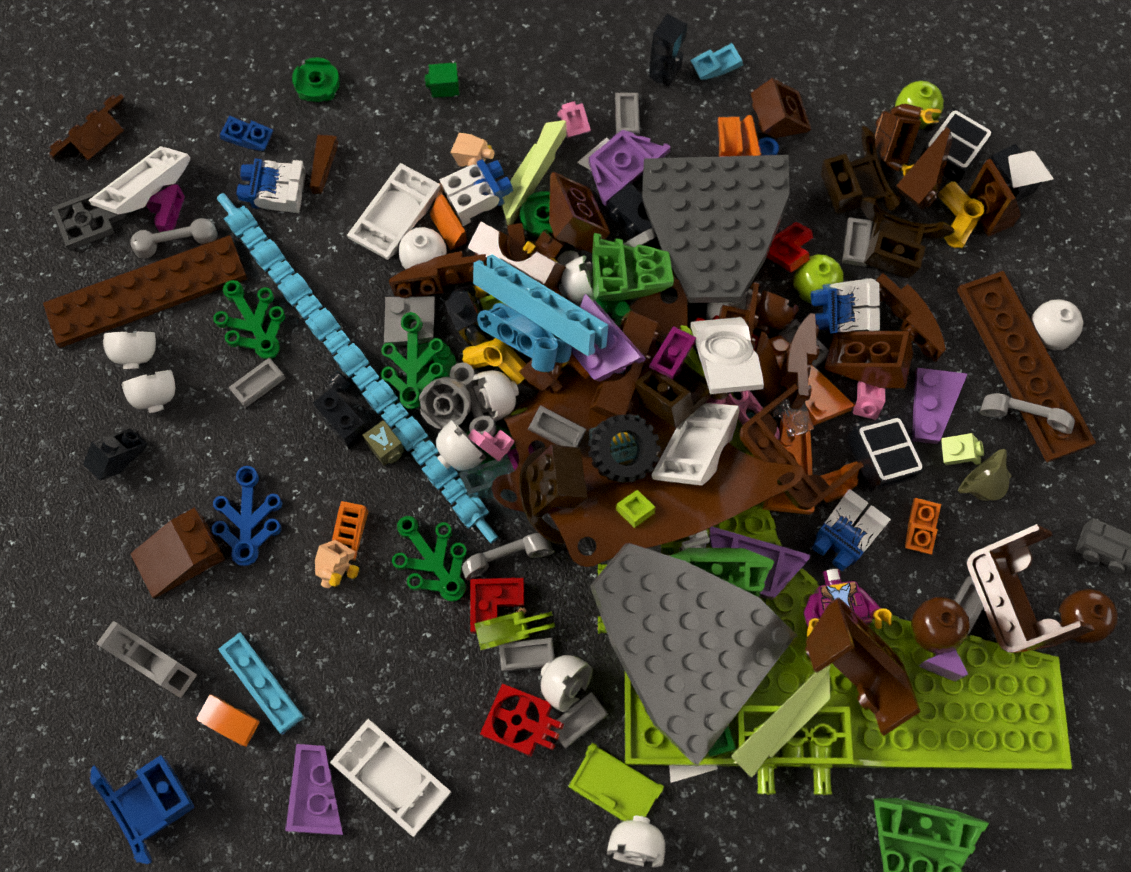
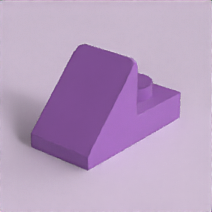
[919,650,968,681]

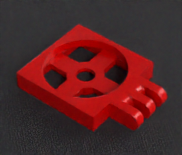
[480,683,564,757]

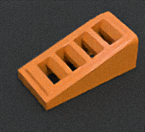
[332,501,369,561]

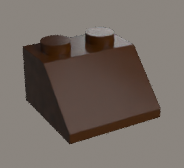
[751,78,811,138]

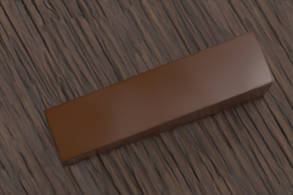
[310,135,338,194]
[507,223,528,262]

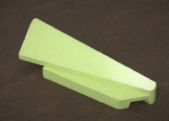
[501,120,566,225]
[731,665,830,777]

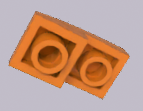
[905,498,941,555]
[197,694,260,747]

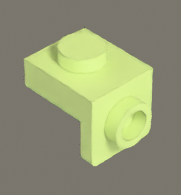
[941,433,984,465]

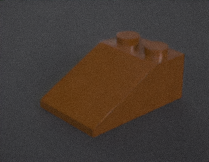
[896,127,953,211]
[967,158,1021,237]
[549,171,610,254]
[825,331,913,388]
[130,507,225,599]

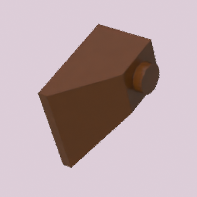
[750,332,783,404]

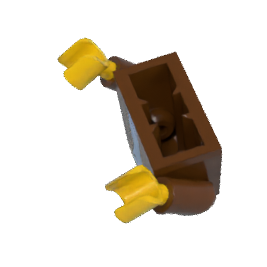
[874,104,941,176]

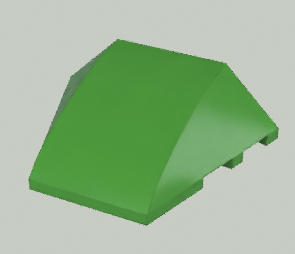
[592,233,674,301]
[671,548,774,597]
[873,798,989,872]

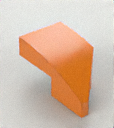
[821,461,859,503]

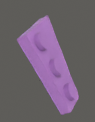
[912,368,967,444]
[286,744,343,835]

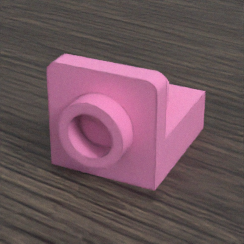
[557,101,591,138]
[853,381,885,420]
[467,429,514,461]

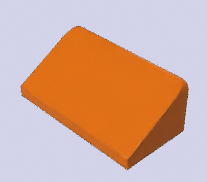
[740,115,761,156]
[430,195,467,250]

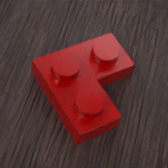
[766,222,813,272]
[470,578,524,634]

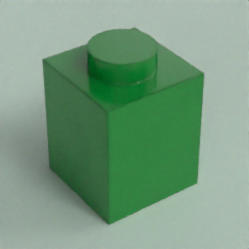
[425,62,459,98]

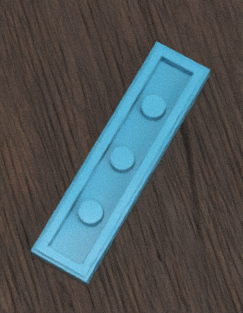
[218,632,304,735]

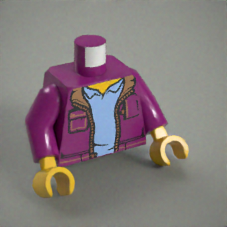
[804,569,892,636]

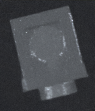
[772,400,814,437]

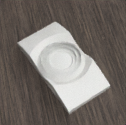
[89,146,190,214]
[347,163,441,260]
[691,317,764,394]
[652,403,740,485]
[330,719,451,837]

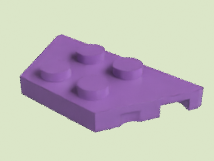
[588,130,671,206]
[571,294,646,382]
[708,527,810,600]

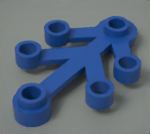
[212,466,282,566]

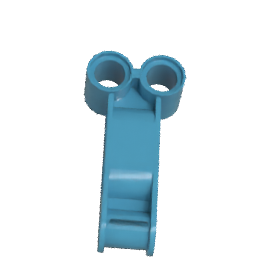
[477,303,572,372]

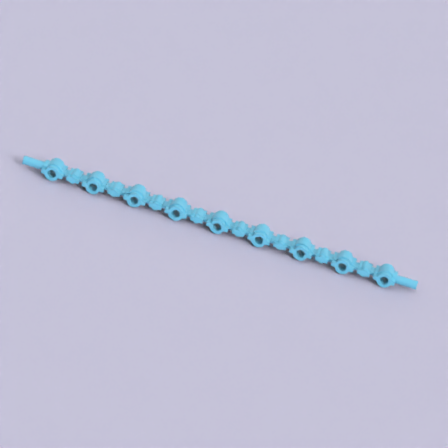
[217,193,499,544]

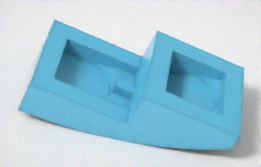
[690,43,743,80]

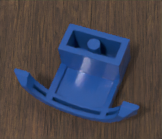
[90,755,195,864]

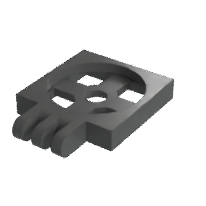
[52,190,126,250]

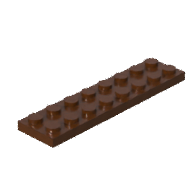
[43,235,247,348]
[957,271,1096,463]

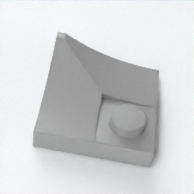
[384,297,435,346]

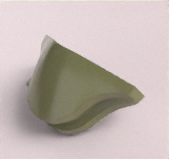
[958,449,1011,501]

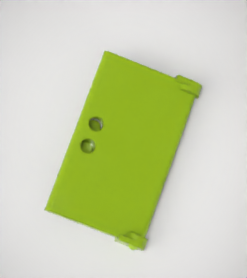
[568,742,664,821]

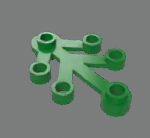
[213,280,285,359]
[381,312,446,409]
[392,516,467,602]

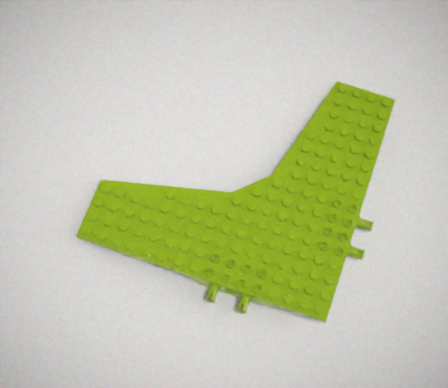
[598,354,1072,795]

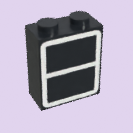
[918,108,994,184]
[846,415,925,492]

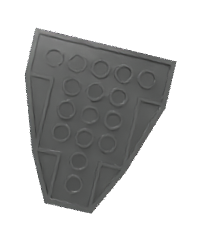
[642,155,790,303]
[590,543,796,764]

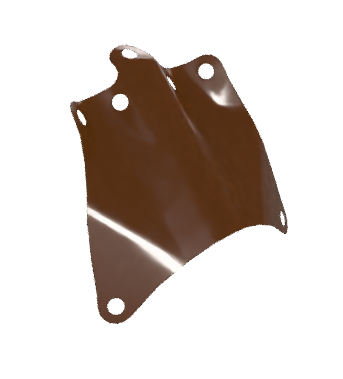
[492,278,804,567]

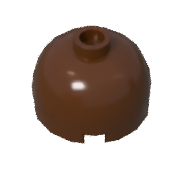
[755,291,799,334]
[1059,589,1118,643]
[911,597,970,654]

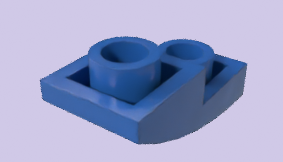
[220,115,273,151]

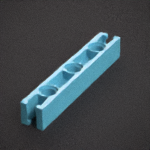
[473,254,609,356]

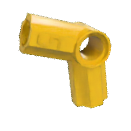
[938,182,984,248]
[462,338,526,385]

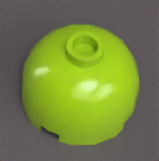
[895,81,944,129]
[793,254,843,304]

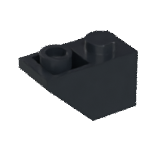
[83,428,148,481]

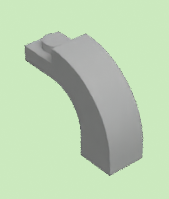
[97,621,197,698]

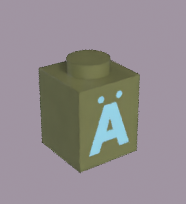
[363,420,404,466]

